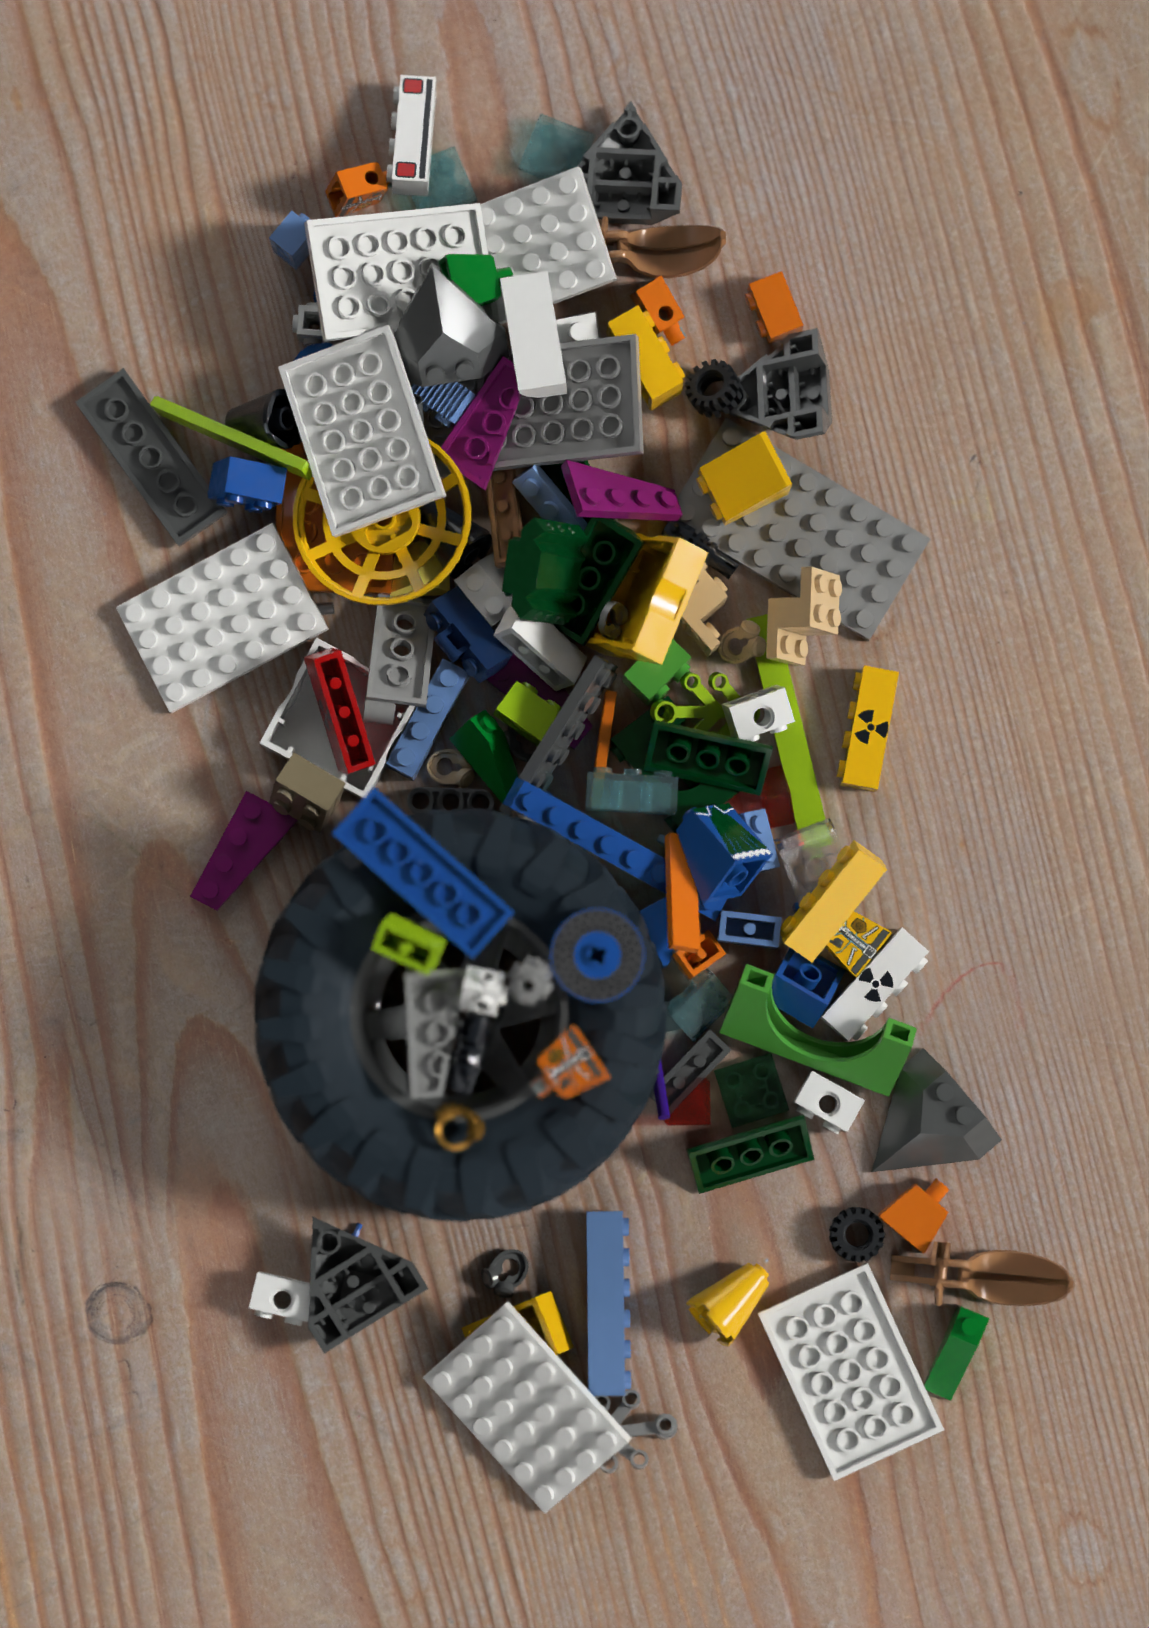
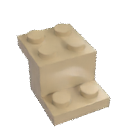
[679,562,728,658]
[766,567,842,666]

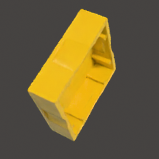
[585,533,708,665]

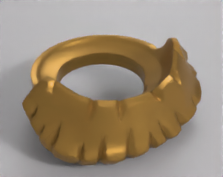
[435,1103,485,1151]

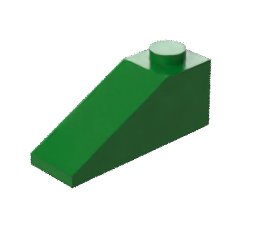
[449,710,519,803]
[924,1304,990,1401]

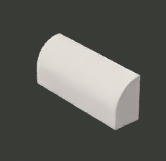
[500,271,567,397]

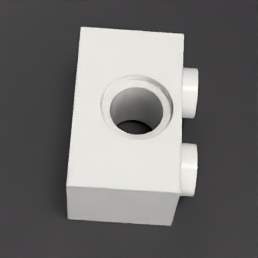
[721,685,795,742]
[793,1071,865,1134]
[249,1271,310,1326]

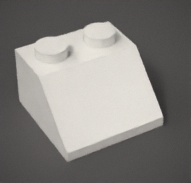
[454,552,512,630]

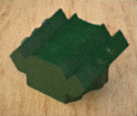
[502,518,589,625]

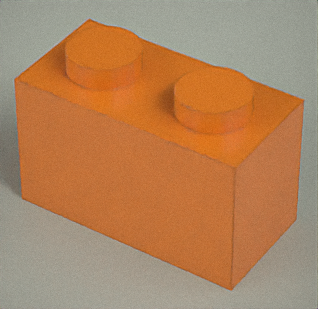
[745,271,804,344]

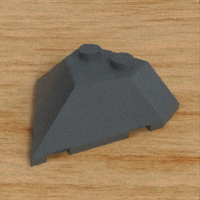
[578,101,682,225]
[394,262,509,387]
[722,328,832,440]
[871,1048,1002,1172]
[308,1217,429,1353]

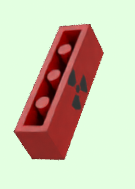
[303,648,376,774]

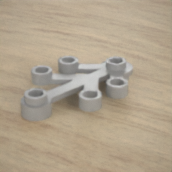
[594,1389,677,1474]

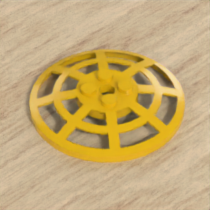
[293,438,471,606]

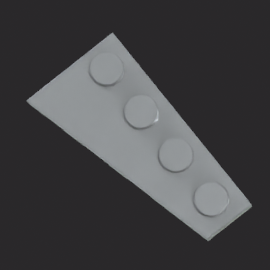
[404,969,467,1099]

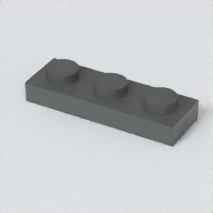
[650,1029,731,1114]

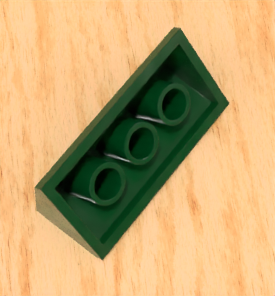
[553,517,645,646]
[643,720,773,796]
[686,1115,814,1194]

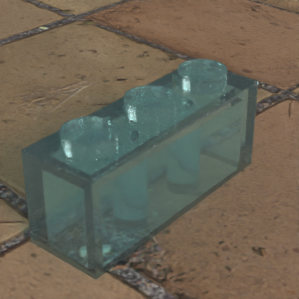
[585,767,678,816]

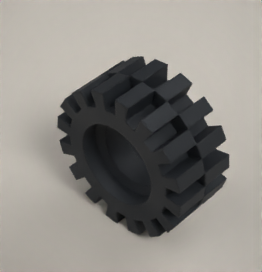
[685,359,743,418]
[829,1207,885,1262]

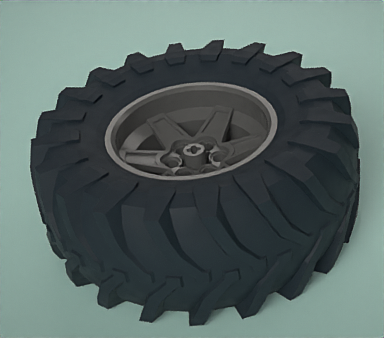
[254,809,667,1222]

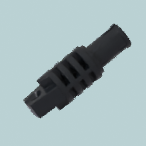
[661,520,739,580]

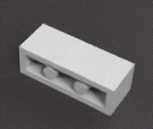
[494,607,588,691]

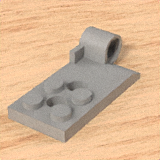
[363,594,434,725]

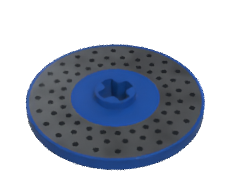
[550,908,645,1003]

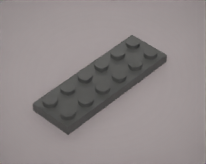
[75,368,227,547]
[499,655,618,819]

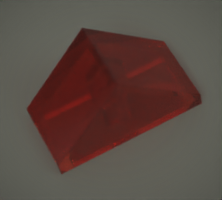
[758,765,795,829]
[663,1078,711,1126]

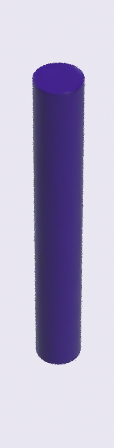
[653,1060,670,1120]

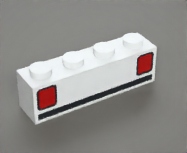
[386,75,436,196]

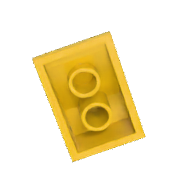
[461,1291,574,1355]

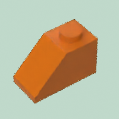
[671,930,726,981]

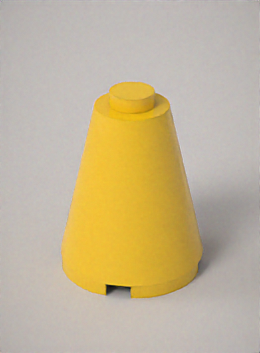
[686,1263,769,1347]

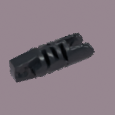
[449,1012,489,1094]

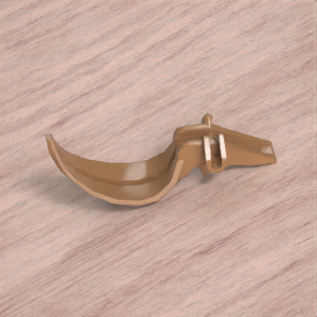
[598,216,726,279]
[890,1241,1074,1306]

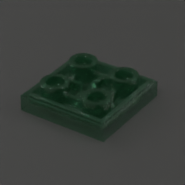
[714,1053,789,1128]

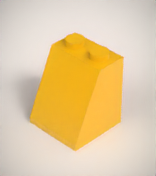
[696,431,792,526]

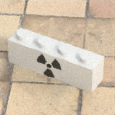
[820,927,929,1042]

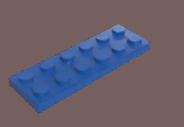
[332,787,515,959]

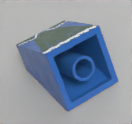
[676,803,773,903]

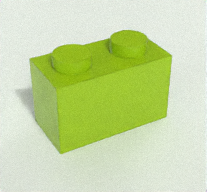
[493,681,561,747]
[371,913,448,975]

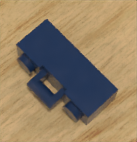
[424,586,513,683]

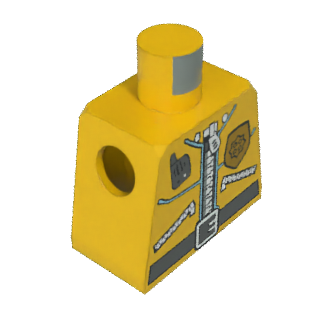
[825,911,892,979]

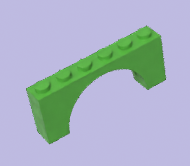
[719,964,917,1097]

